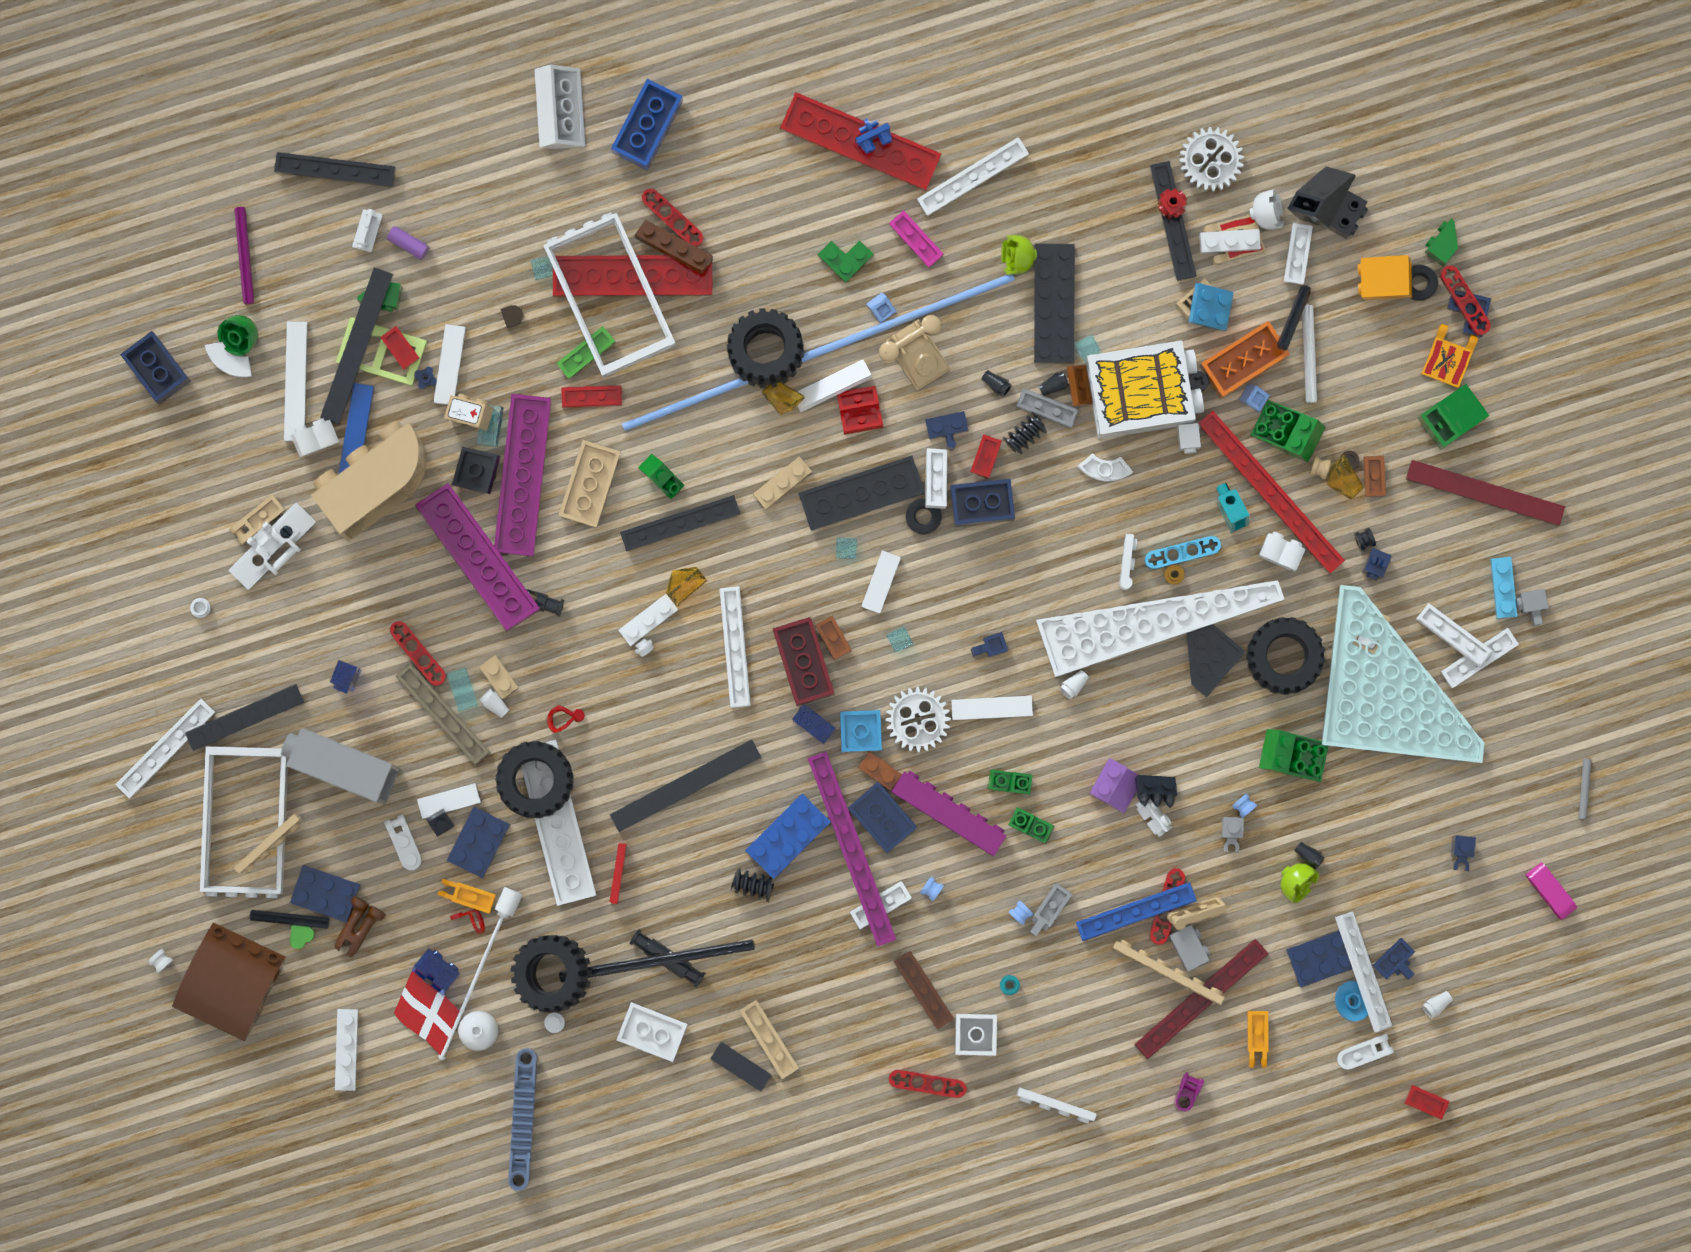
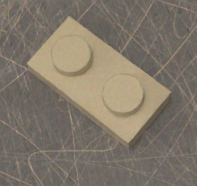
[479,655,519,700]

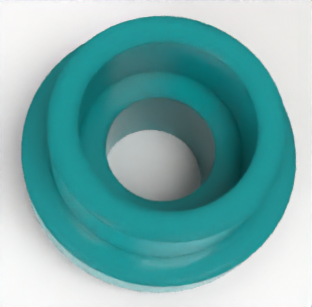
[1000,975,1020,995]

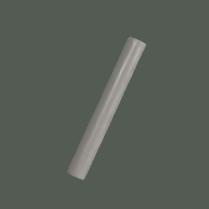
[1578,759,1591,819]

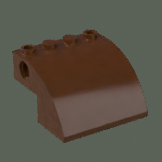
[172,922,286,1041]

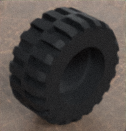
[727,308,804,389]
[1246,617,1325,695]
[495,741,574,819]
[510,935,592,1013]

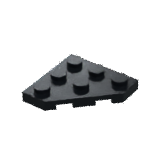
[1187,624,1246,698]

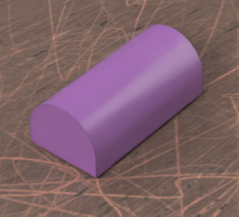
[387,226,430,260]

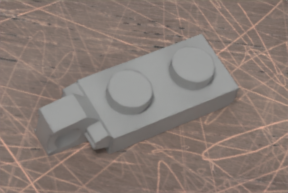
[1030,883,1072,937]

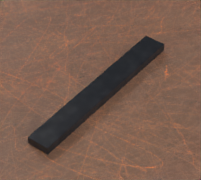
[320,267,394,424]
[610,739,761,832]

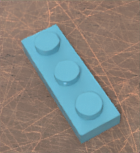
[1490,557,1517,619]

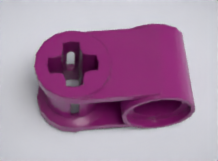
[1174,1072,1204,1112]

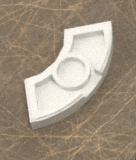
[205,342,252,378]
[1077,454,1133,482]

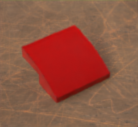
[837,385,883,435]

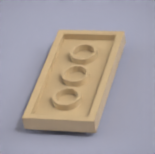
[558,440,621,528]

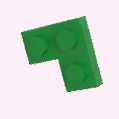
[818,240,874,283]

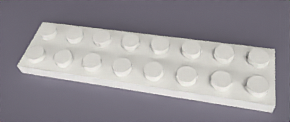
[521,740,597,906]

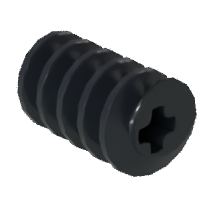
[1002,412,1047,455]
[730,868,774,903]

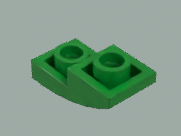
[987,769,1033,795]
[1008,807,1055,844]

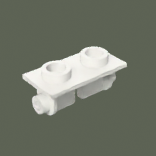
[352,209,383,252]
[1136,798,1173,837]

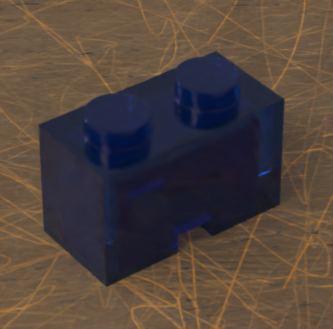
[330,660,362,694]
[792,704,836,745]
[412,948,460,996]

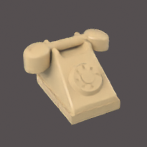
[879,315,951,391]

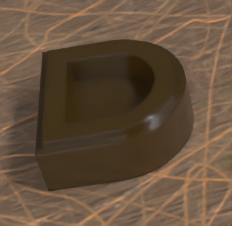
[501,305,523,329]

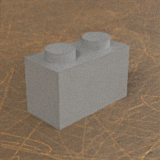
[1169,925,1210,972]

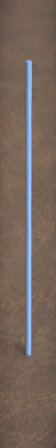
[622,274,1015,431]

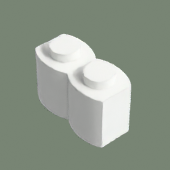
[291,418,339,458]
[1258,532,1305,572]

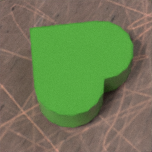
[290,925,315,949]

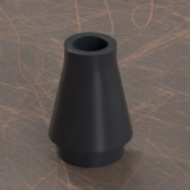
[981,370,1012,397]
[1038,371,1070,396]
[1294,842,1325,870]

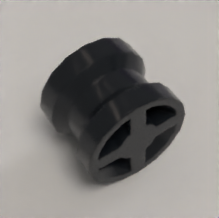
[1189,371,1209,392]
[1354,527,1376,551]

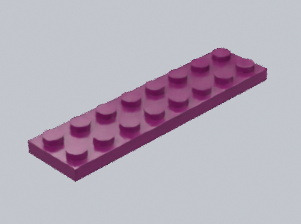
[494,394,552,557]
[415,483,540,632]

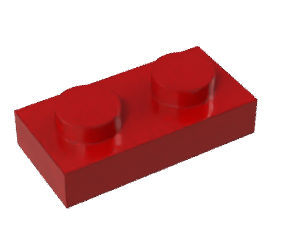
[380,326,420,370]
[970,434,1002,479]
[1404,1085,1450,1120]

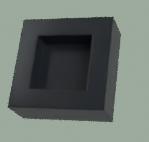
[426,809,454,837]

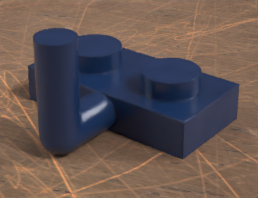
[925,411,969,451]

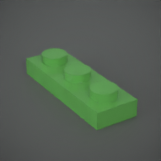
[556,326,616,380]

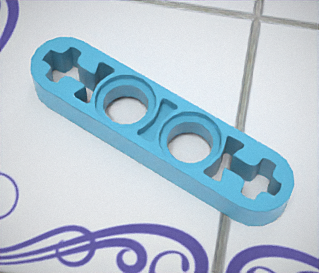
[1144,536,1221,570]

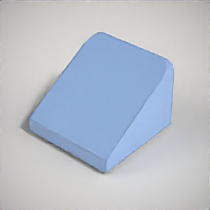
[867,293,897,323]
[1239,383,1270,412]

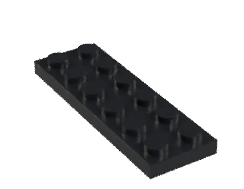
[1034,244,1075,364]
[798,455,925,531]

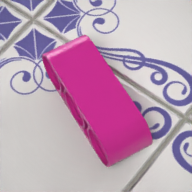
[1525,862,1578,921]

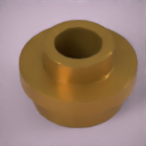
[1164,565,1185,585]

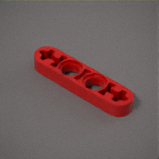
[642,188,703,247]
[1440,266,1491,336]
[390,621,446,686]
[1150,868,1185,945]
[889,1070,967,1098]

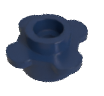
[414,367,437,389]

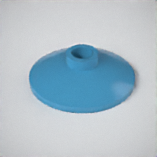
[1335,981,1368,1021]

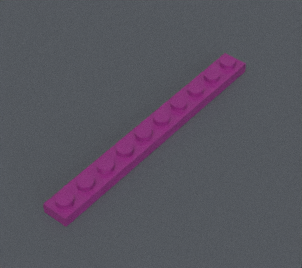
[807,752,896,947]

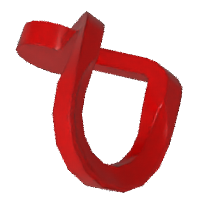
[547,705,585,733]
[450,909,485,934]

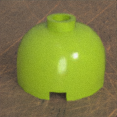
[1001,235,1037,275]
[1280,863,1320,904]

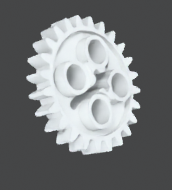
[1179,127,1244,192]
[885,687,951,752]

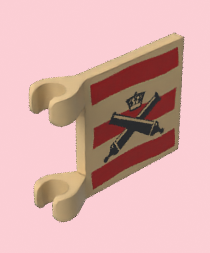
[1203,215,1266,266]

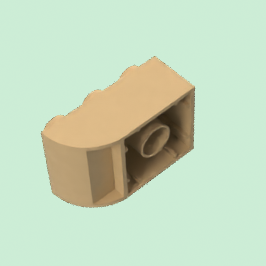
[311,421,426,542]

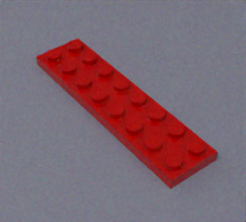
[780,92,942,191]
[553,255,712,297]

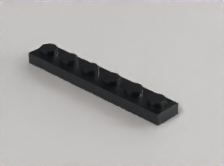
[274,152,396,187]
[1150,161,1196,282]
[620,495,741,552]
[185,684,304,751]

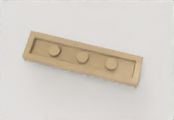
[234,814,303,874]
[739,1000,799,1079]

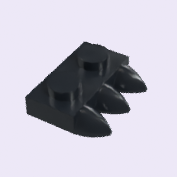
[1135,775,1178,808]

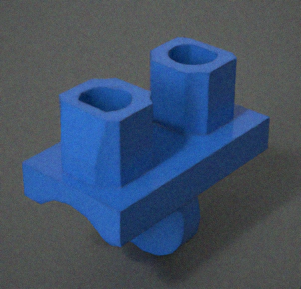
[855,118,892,154]

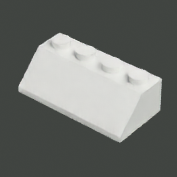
[535,65,585,149]

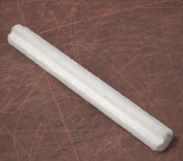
[1302,305,1317,403]

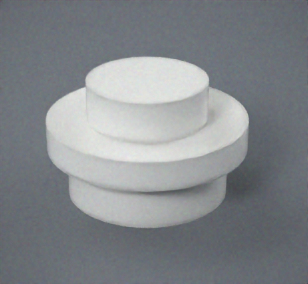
[190,598,211,618]
[635,639,654,657]
[544,1013,565,1033]

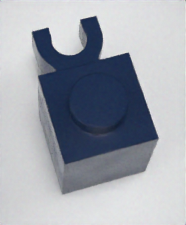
[1362,548,1392,581]
[1451,835,1476,872]

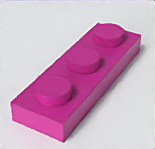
[889,210,944,268]

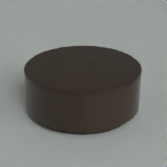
[1339,451,1360,471]

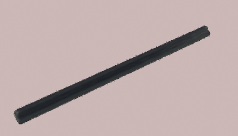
[559,939,755,982]

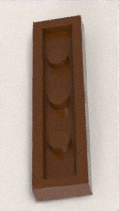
[635,220,713,275]
[894,951,954,1030]

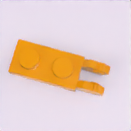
[437,879,496,914]
[1247,1011,1268,1068]

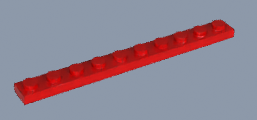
[1198,411,1345,574]

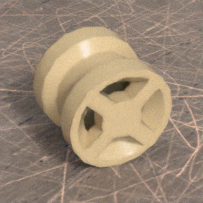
[1309,456,1331,479]

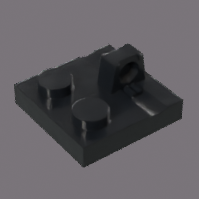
[452,447,501,495]

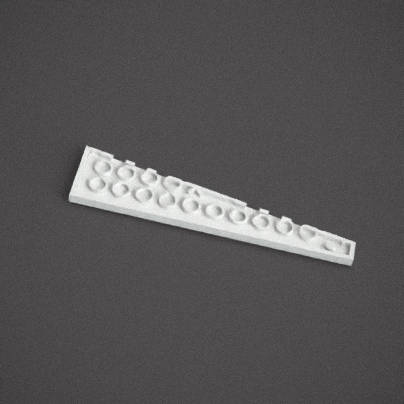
[1036,580,1285,677]

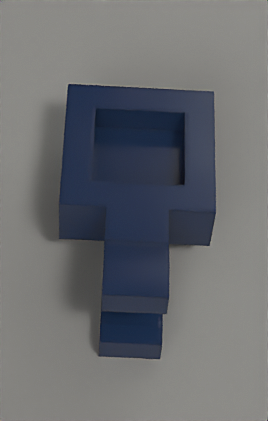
[970,632,1008,658]

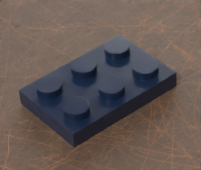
[848,782,917,853]
[447,807,510,879]
[290,865,361,922]
[1286,931,1352,988]

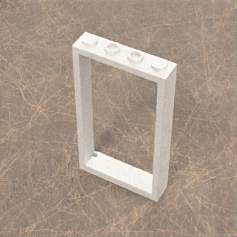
[543,212,676,378]
[200,746,288,898]

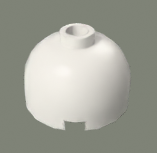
[1250,189,1284,230]
[458,1011,499,1051]

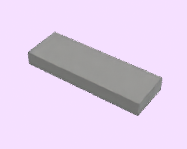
[1016,388,1079,429]

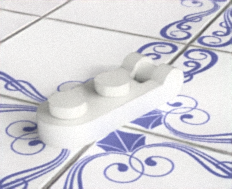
[1119,533,1137,590]
[384,814,422,870]
[1337,1033,1394,1069]

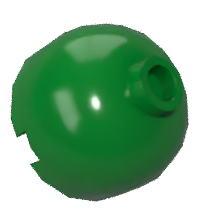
[217,315,258,356]

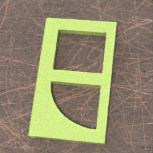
[336,317,427,386]

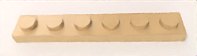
[1113,940,1225,1006]

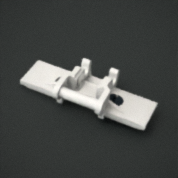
[228,502,316,590]

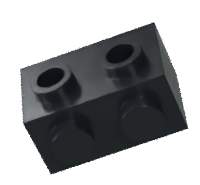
[1326,191,1368,239]

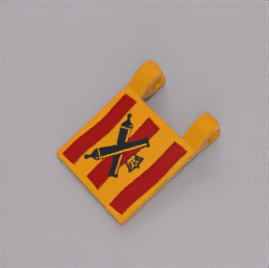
[1421,324,1478,388]

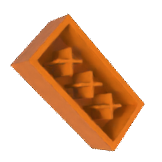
[1199,320,1290,399]

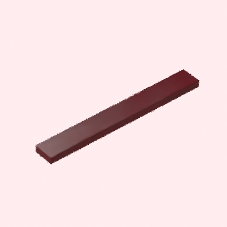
[1405,460,1565,526]
[1134,938,1269,1060]

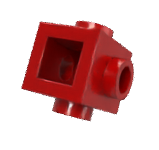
[1158,188,1187,220]

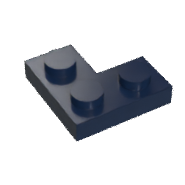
[1447,290,1491,338]

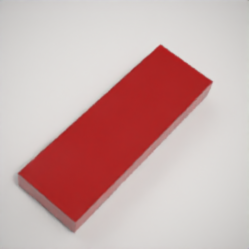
[561,385,622,408]
[609,843,627,904]

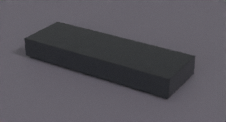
[710,1042,772,1092]

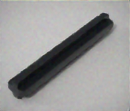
[1277,285,1311,351]
[250,910,330,929]

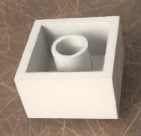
[955,1014,997,1056]

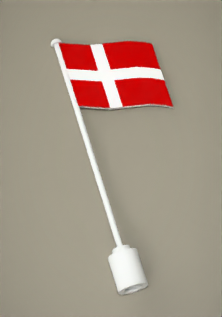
[394,887,523,1060]

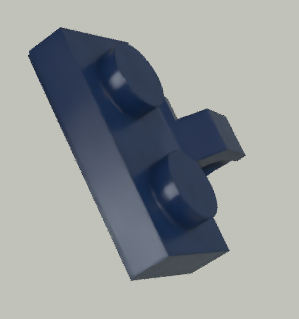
[1372,938,1415,980]

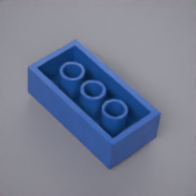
[611,79,683,171]
[745,793,831,879]

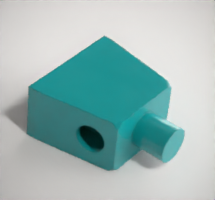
[1216,483,1250,533]

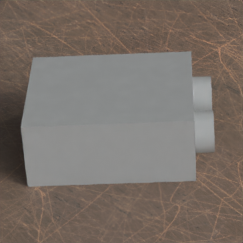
[281,728,400,805]

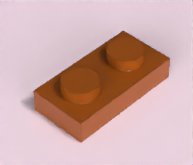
[1067,365,1093,406]
[1363,456,1386,497]
[815,615,852,661]
[858,751,902,791]

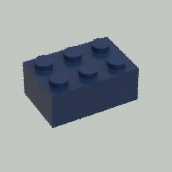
[120,331,191,405]
[950,479,1015,527]

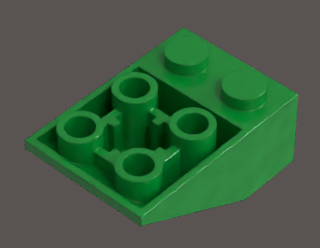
[1418,384,1489,450]
[1250,400,1326,463]
[1259,729,1329,782]

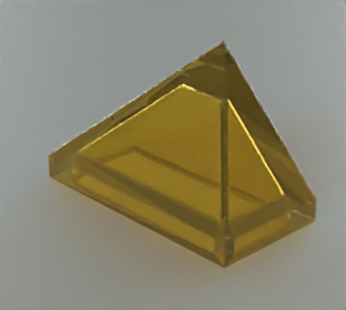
[762,382,805,416]
[1327,455,1364,499]
[666,567,708,606]

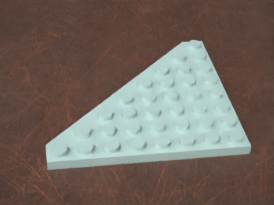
[1321,585,1485,763]

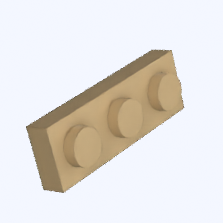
[753,456,812,510]

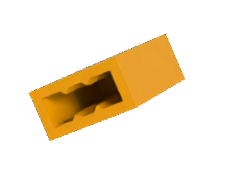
[1357,255,1412,300]

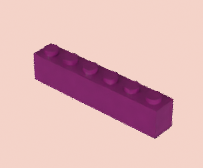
[891,771,1006,857]

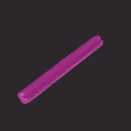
[234,207,254,305]

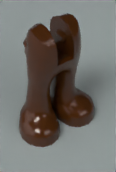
[334,896,387,958]

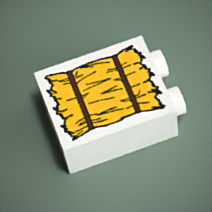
[1085,340,1204,439]

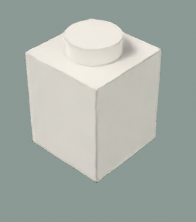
[1177,423,1201,454]

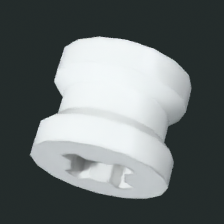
[148,949,174,974]

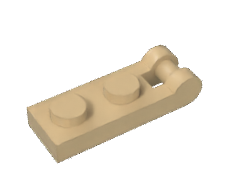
[229,494,286,545]
[1167,897,1227,930]

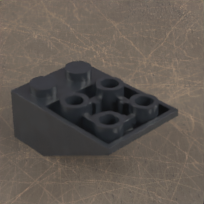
[1287,166,1356,228]

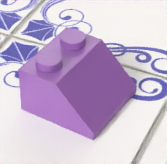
[1089,758,1137,814]

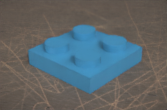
[1189,283,1233,331]
[840,710,882,752]

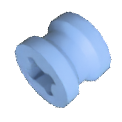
[1232,793,1257,818]
[920,877,944,902]
[1009,901,1034,926]

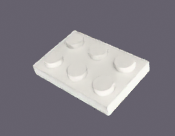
[617,1002,688,1062]

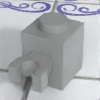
[1516,589,1548,626]
[1221,817,1244,853]

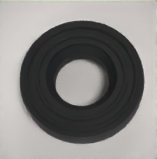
[1411,265,1438,301]
[906,498,942,535]

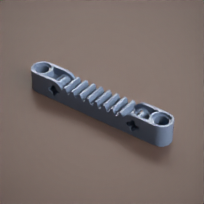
[508,1048,538,1191]

